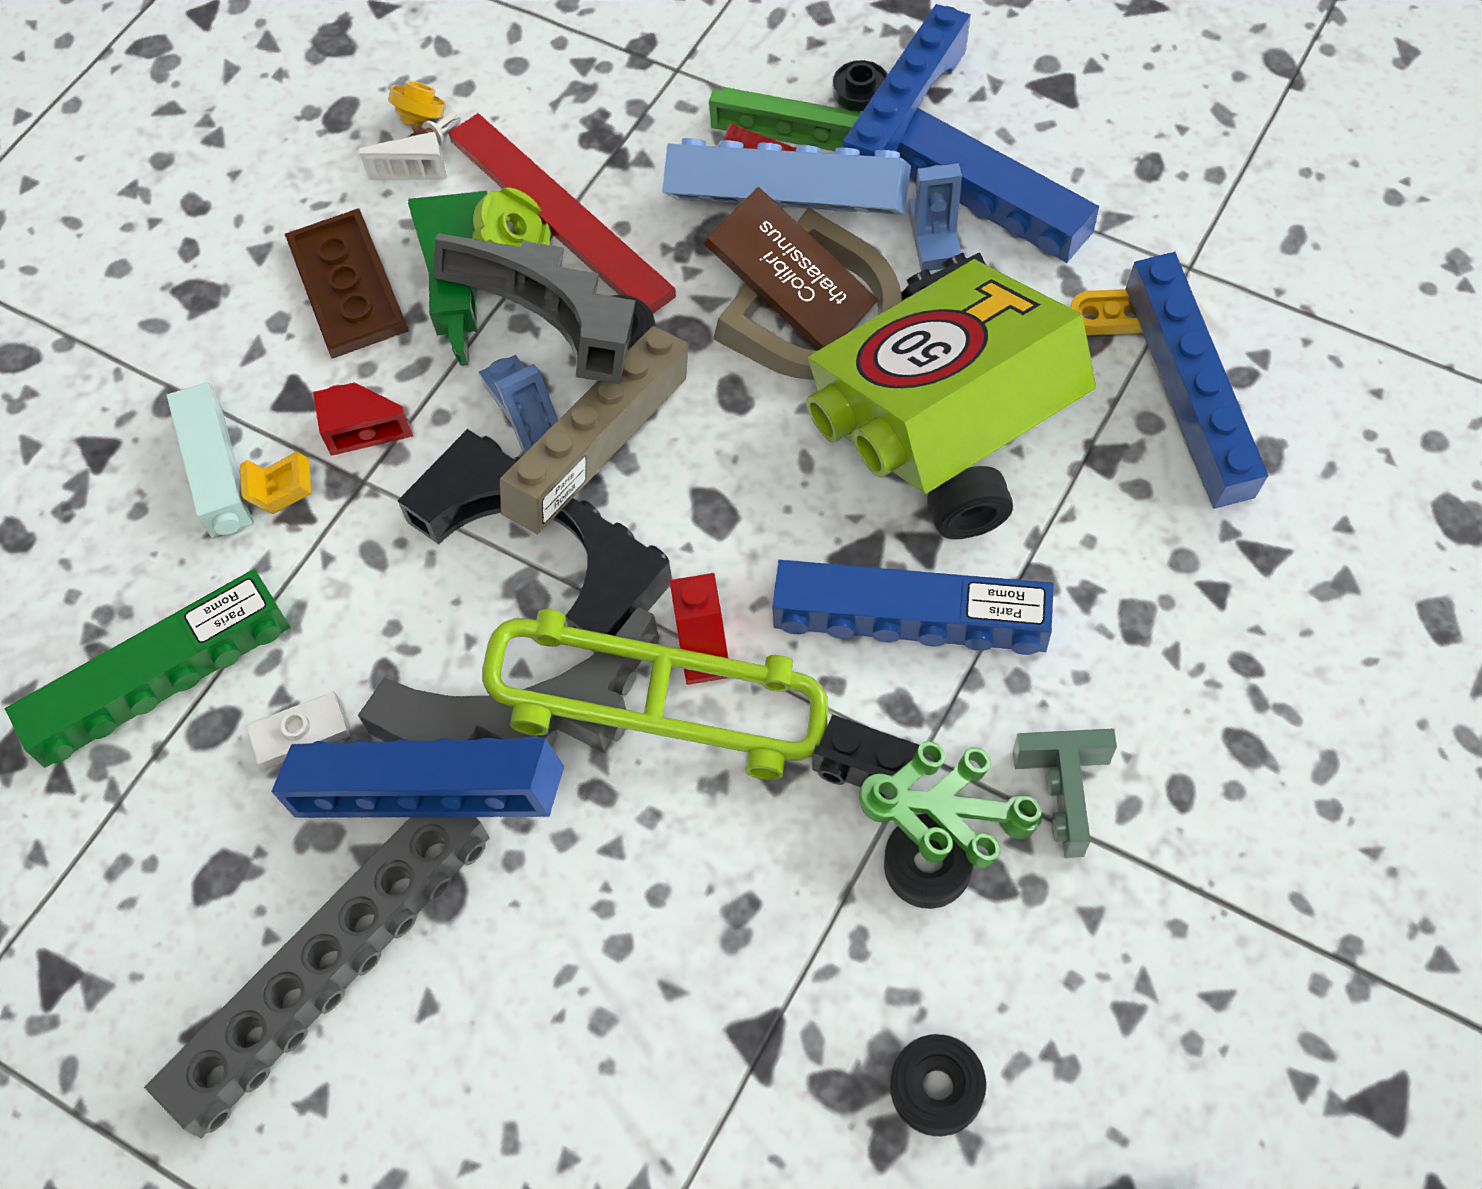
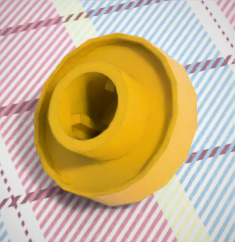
[388,80,446,127]

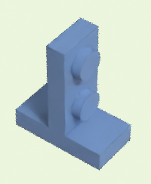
[908,163,962,271]
[478,354,558,453]

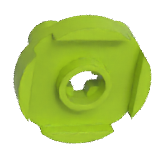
[472,188,550,247]

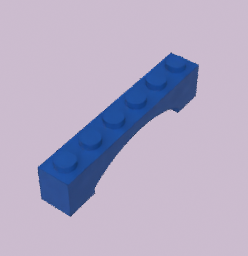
[842,4,971,156]

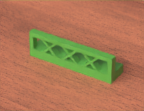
[709,87,862,152]

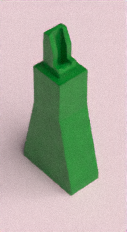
[408,191,488,366]

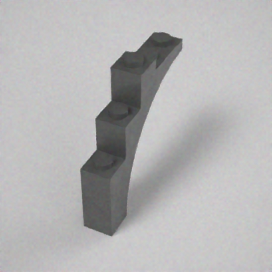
[433,233,636,384]
[358,607,660,753]

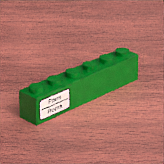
[4,568,291,768]

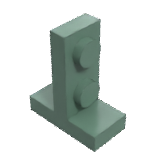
[1013,728,1117,858]

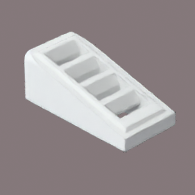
[359,132,447,180]

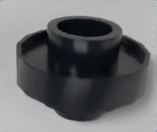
[833,60,888,112]

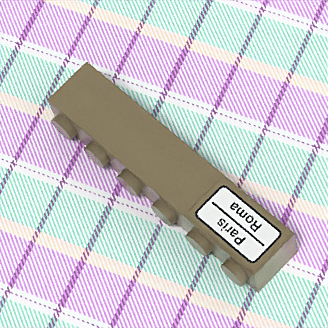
[500,326,689,535]

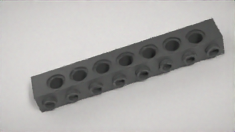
[144,817,490,1139]

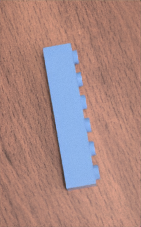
[662,138,911,216]

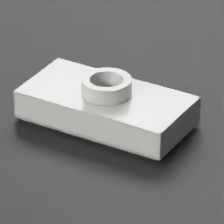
[246,691,351,771]

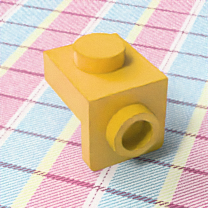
[240,451,312,514]

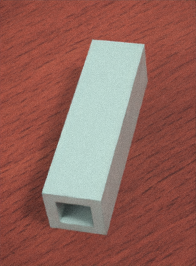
[167,381,253,538]

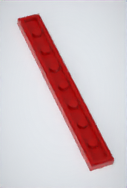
[448,113,676,314]

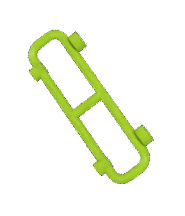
[482,609,829,780]

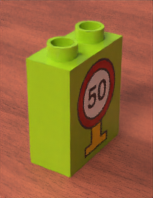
[806,259,1096,495]

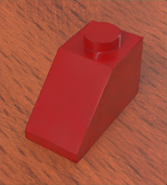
[313,382,413,456]
[669,573,729,685]

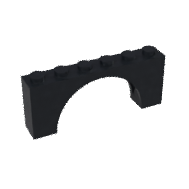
[397,429,672,653]

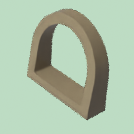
[713,207,902,380]

